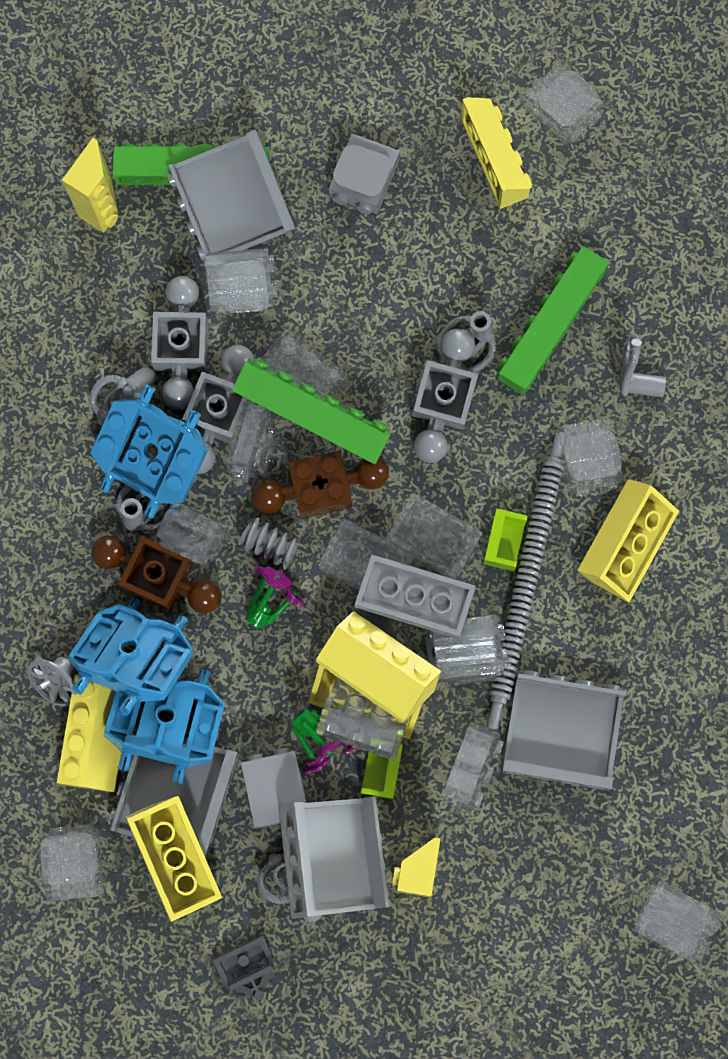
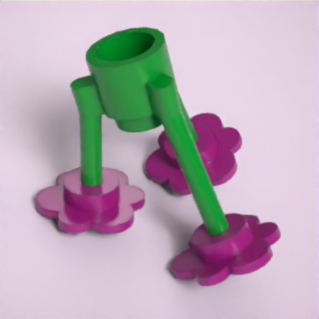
[245,563,306,629]
[290,708,362,775]

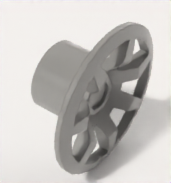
[27,657,78,707]

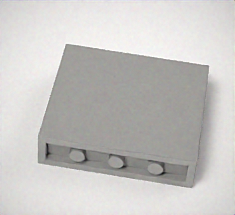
[167,129,296,264]
[502,670,626,791]
[108,733,239,859]
[279,796,389,919]

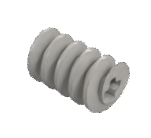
[238,517,297,570]

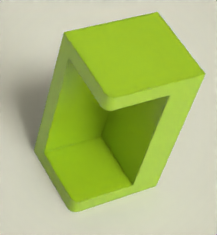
[484,508,528,572]
[361,739,403,800]

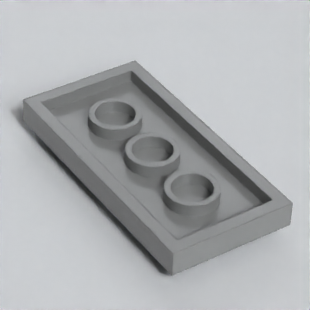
[355,554,476,639]

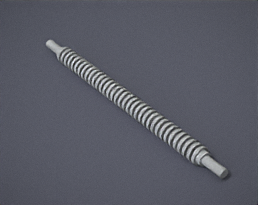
[487,432,566,731]

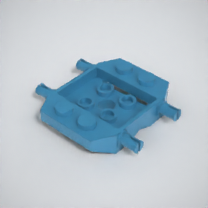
[91,385,208,518]
[68,597,193,714]
[104,657,225,784]

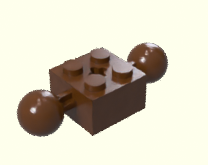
[252,450,389,519]
[91,535,222,614]

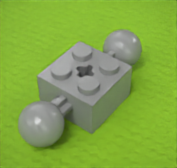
[151,276,209,411]
[412,329,478,463]
[182,345,254,474]

